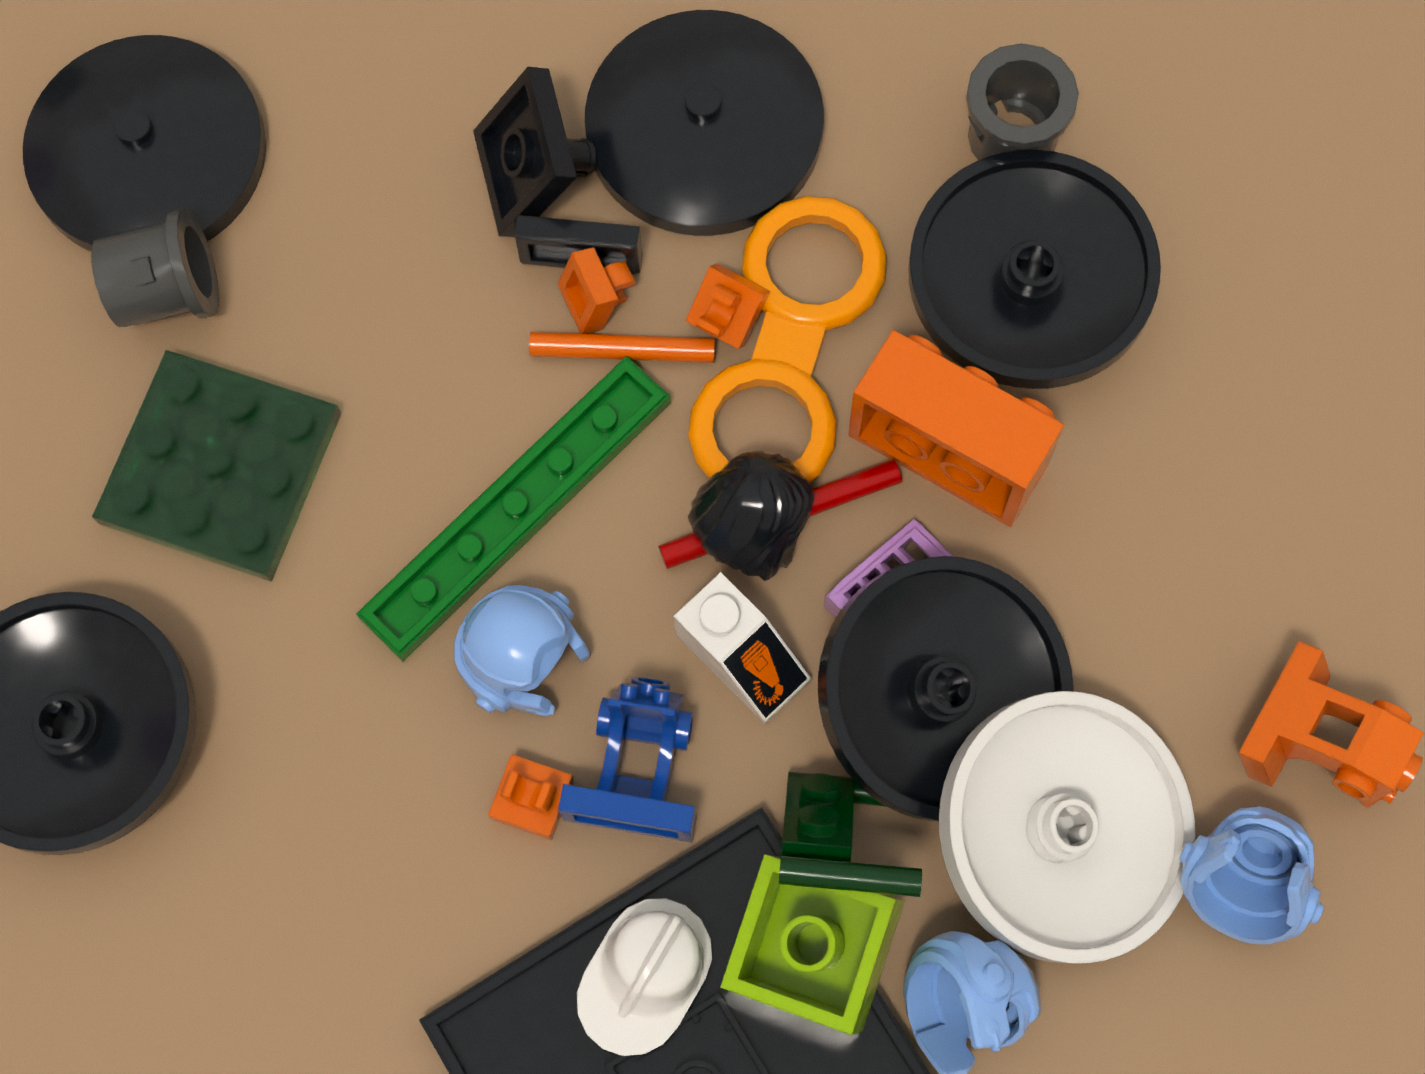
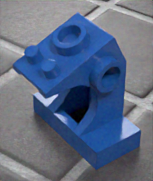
[558,677,697,843]

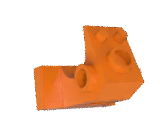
[1239,641,1424,808]

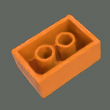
[848,330,1065,527]

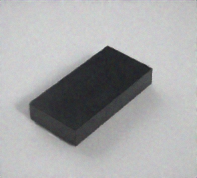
[514,215,643,275]

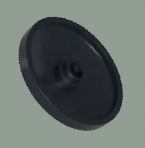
[585,10,824,236]
[23,35,266,251]
[908,150,1161,389]
[818,556,1074,822]
[0,592,196,855]

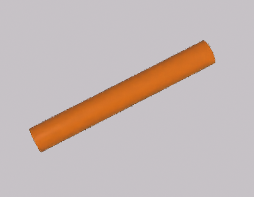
[529,332,715,363]

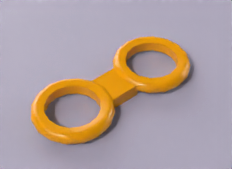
[688,196,887,484]

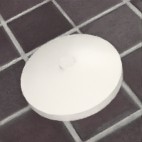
[939,691,1196,964]

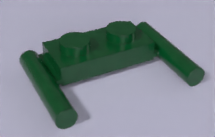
[779,772,922,897]

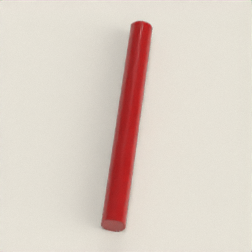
[658,459,902,569]

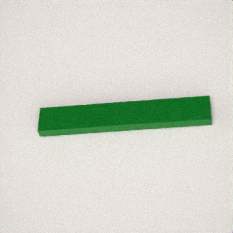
[356,356,671,662]

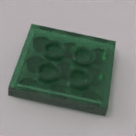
[92,350,342,582]

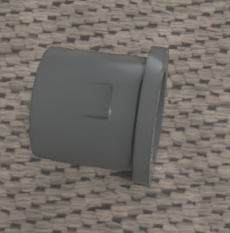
[966,43,1079,161]
[91,207,219,327]

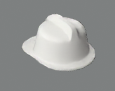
[577,898,712,1056]

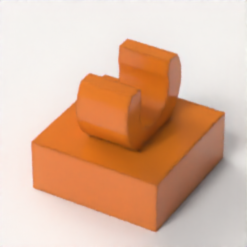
[557,247,635,334]
[685,263,770,349]
[488,754,574,841]

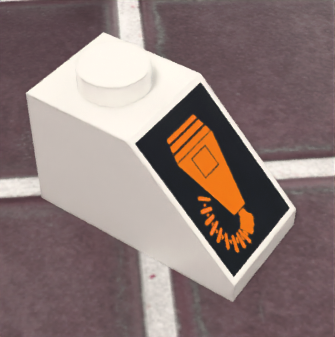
[673,572,811,725]

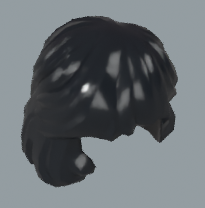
[688,451,814,581]

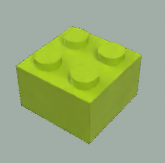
[720,854,905,1035]

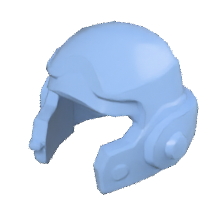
[454,585,590,716]
[1179,806,1324,945]
[903,931,1041,1074]

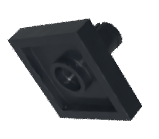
[473,67,596,237]

